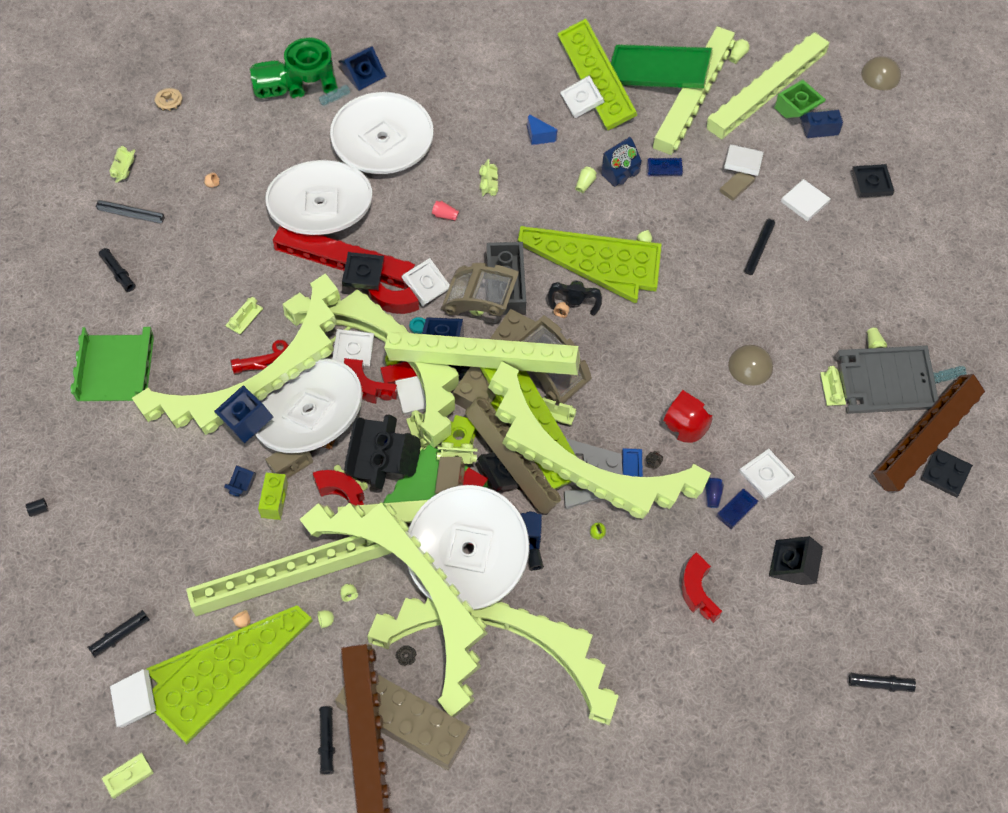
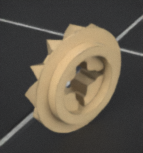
[155,88,183,111]

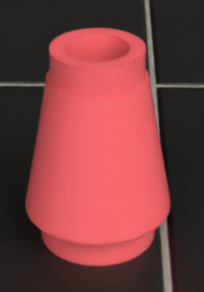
[432,200,459,221]

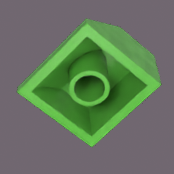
[775,80,826,118]

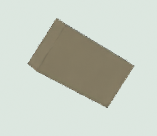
[719,172,755,201]

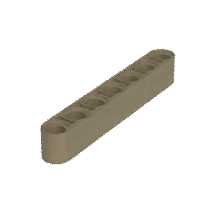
[465,396,561,514]

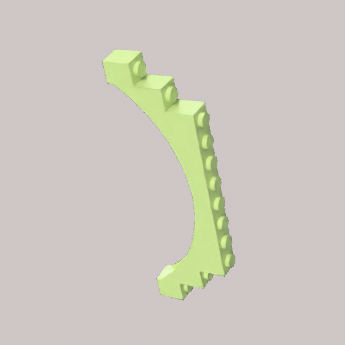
[132,273,341,435]
[283,289,459,448]
[488,362,711,519]
[300,502,488,717]
[367,597,619,725]

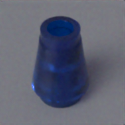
[705,478,724,508]

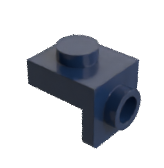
[224,465,256,497]

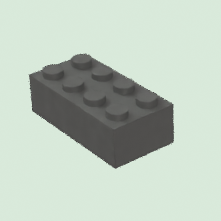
[486,242,527,315]

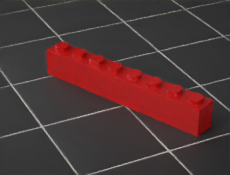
[273,226,415,289]

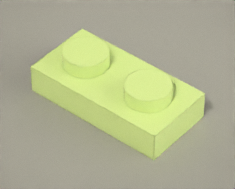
[102,753,153,799]

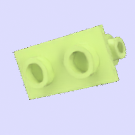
[109,146,135,182]
[479,159,498,196]
[225,297,263,335]
[820,366,846,406]
[543,397,577,425]
[406,410,429,451]
[437,442,478,464]

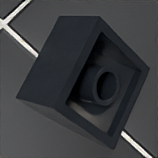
[769,536,823,585]

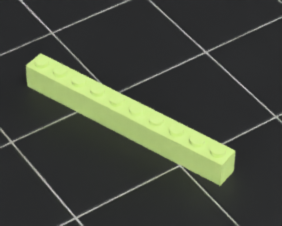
[653,26,736,155]
[707,32,830,140]
[384,332,580,375]
[186,536,393,616]

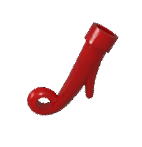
[230,340,289,374]

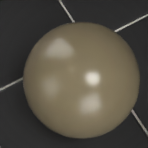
[861,56,901,90]
[728,345,773,386]

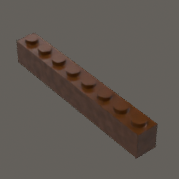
[873,374,985,492]
[341,644,393,813]

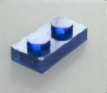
[647,158,683,176]
[717,488,758,530]

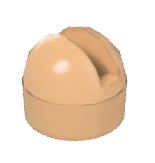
[204,172,219,188]
[554,302,569,318]
[232,610,251,628]

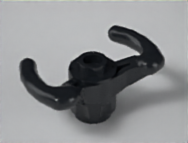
[548,281,602,316]

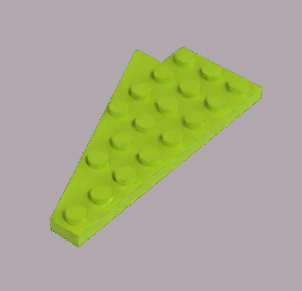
[518,226,662,303]
[146,605,313,744]

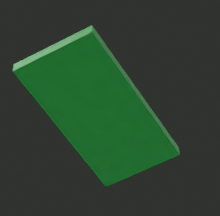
[611,45,713,89]

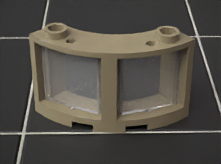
[441,263,519,317]
[514,315,592,405]

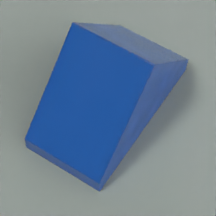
[527,114,558,145]

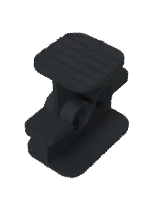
[344,414,421,489]

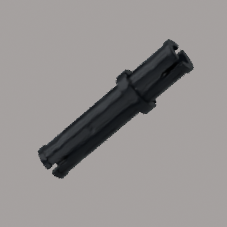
[99,248,136,292]
[87,610,150,658]
[849,672,916,692]
[318,706,335,775]

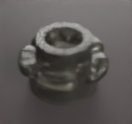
[645,451,663,469]
[396,645,417,666]

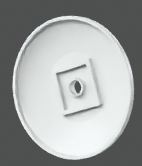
[330,92,433,174]
[266,160,372,235]
[255,358,363,453]
[408,485,529,610]

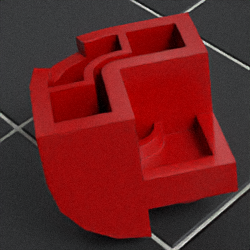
[663,390,713,443]

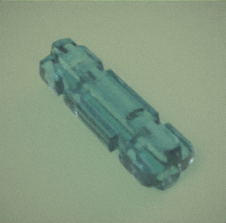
[319,85,350,106]
[933,366,967,384]

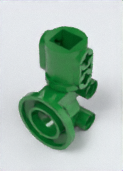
[249,38,338,99]

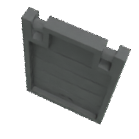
[836,345,938,414]

